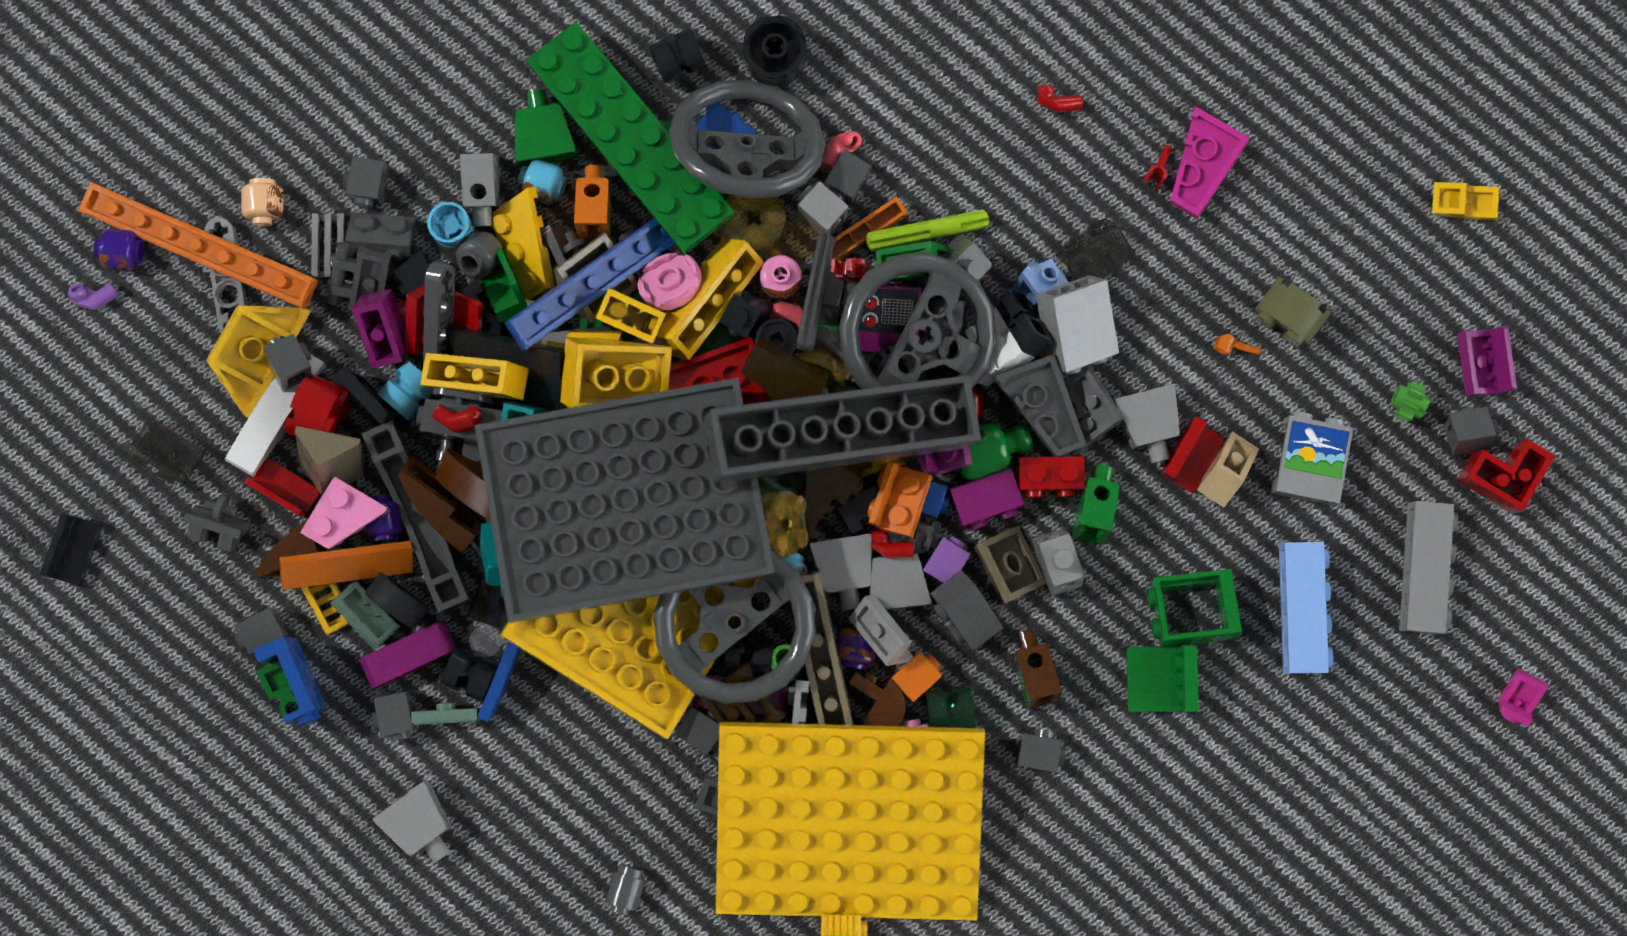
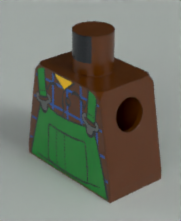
[1014,629,1062,710]

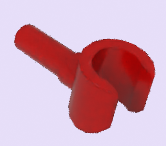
[1143,145,1172,190]

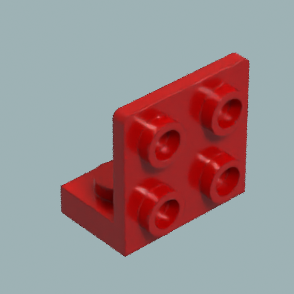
[405,285,483,355]

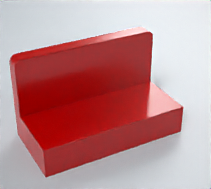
[1160,417,1224,493]
[244,457,321,519]

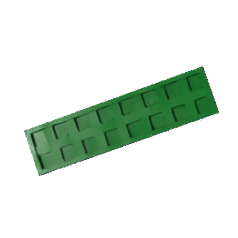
[526,22,735,255]

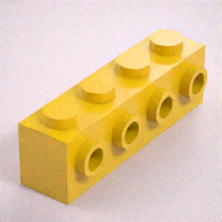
[654,238,764,360]

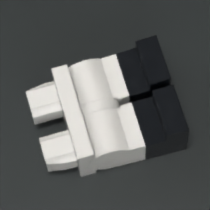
[965,288,1054,387]

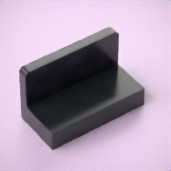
[40,513,103,587]

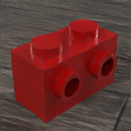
[1016,456,1085,498]

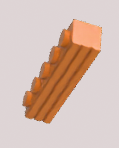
[814,196,908,268]

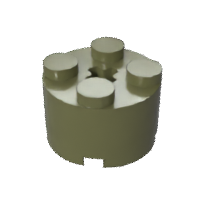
[1255,277,1331,348]

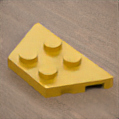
[206,305,311,418]

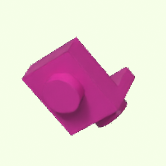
[1498,668,1548,726]

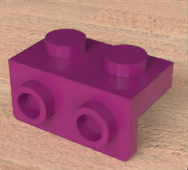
[1457,327,1517,396]

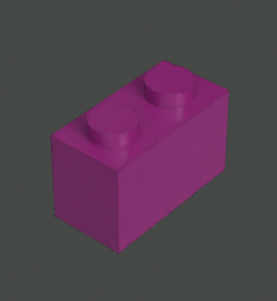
[352,289,408,368]
[948,468,1024,531]

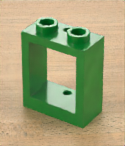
[1146,569,1242,648]

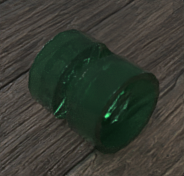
[925,686,976,728]

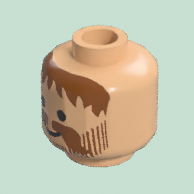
[241,178,283,226]

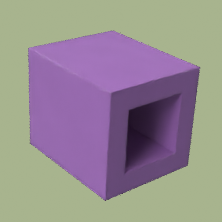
[922,536,971,584]

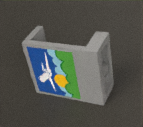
[1270,412,1353,506]

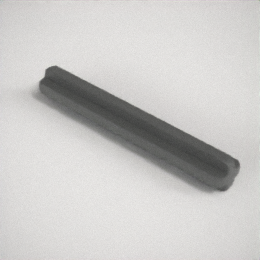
[796,234,835,352]

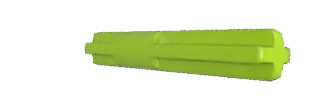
[866,209,989,251]

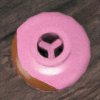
[760,255,802,300]

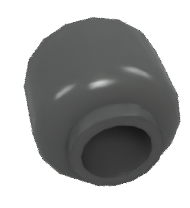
[456,232,504,279]

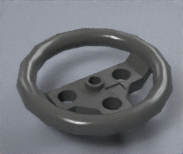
[669,79,826,199]
[839,252,997,389]
[653,550,816,704]

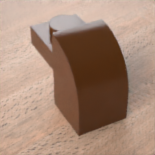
[849,670,906,726]

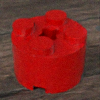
[285,373,352,436]

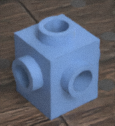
[1012,259,1068,311]

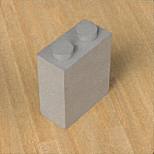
[1036,275,1119,375]

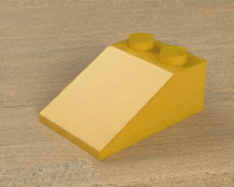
[560,337,672,408]

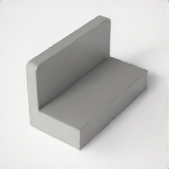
[848,595,913,666]

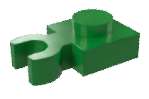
[255,659,299,716]

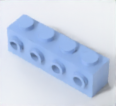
[1279,542,1333,674]

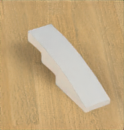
[225,354,324,476]

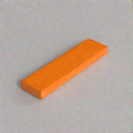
[279,541,413,590]

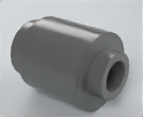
[605,864,645,915]

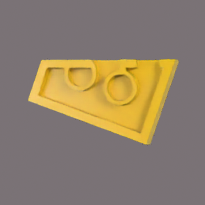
[492,186,555,300]

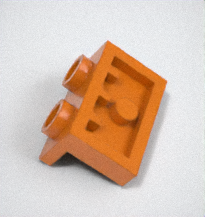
[868,461,933,538]

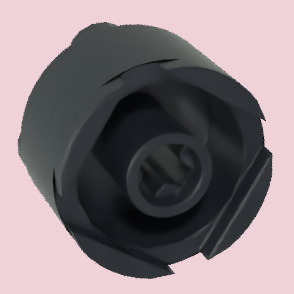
[743,15,807,88]

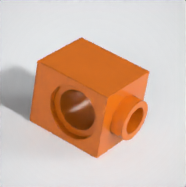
[891,652,942,702]

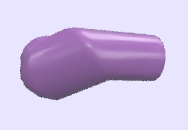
[68,282,120,310]

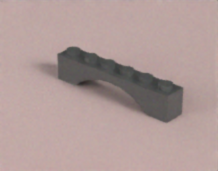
[361,420,474,614]

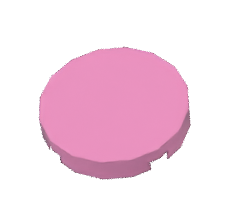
[637,253,703,311]

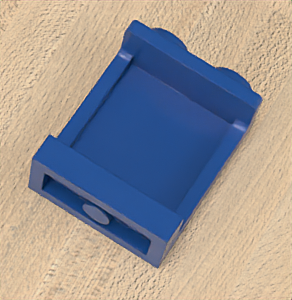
[253,637,327,726]

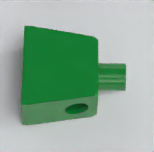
[515,89,579,168]
[1071,464,1120,545]

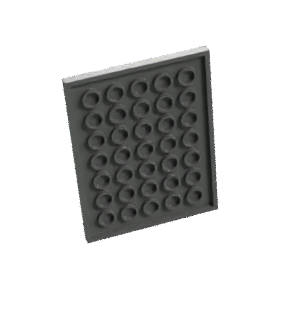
[475,378,775,623]

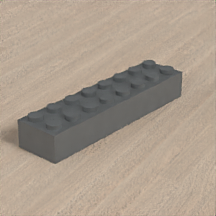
[704,375,981,483]

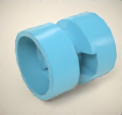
[427,202,475,251]
[377,359,434,420]

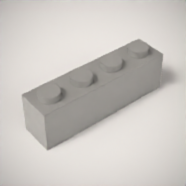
[1399,501,1458,635]

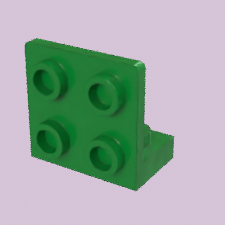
[1126,646,1199,712]

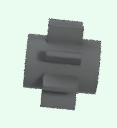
[900,513,941,554]

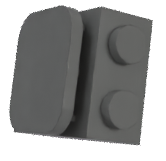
[416,387,502,444]

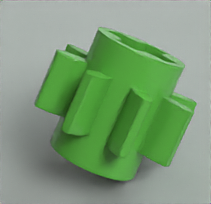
[1390,381,1430,422]

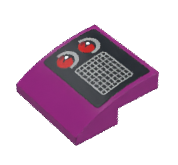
[859,285,922,353]

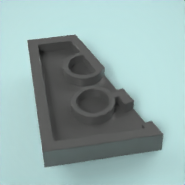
[992,354,1087,457]

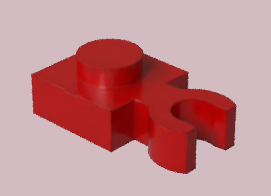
[831,258,874,283]

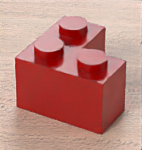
[1457,439,1556,514]

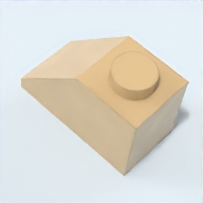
[1197,431,1259,507]

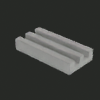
[311,213,346,278]

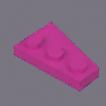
[1170,106,1249,220]

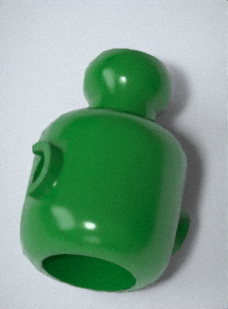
[958,422,1033,481]

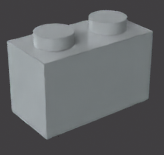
[797,181,849,236]

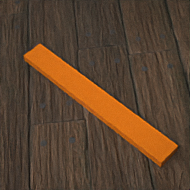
[78,182,319,310]

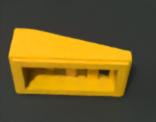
[301,583,349,635]

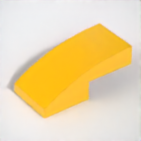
[1432,182,1499,221]

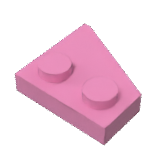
[300,477,390,550]

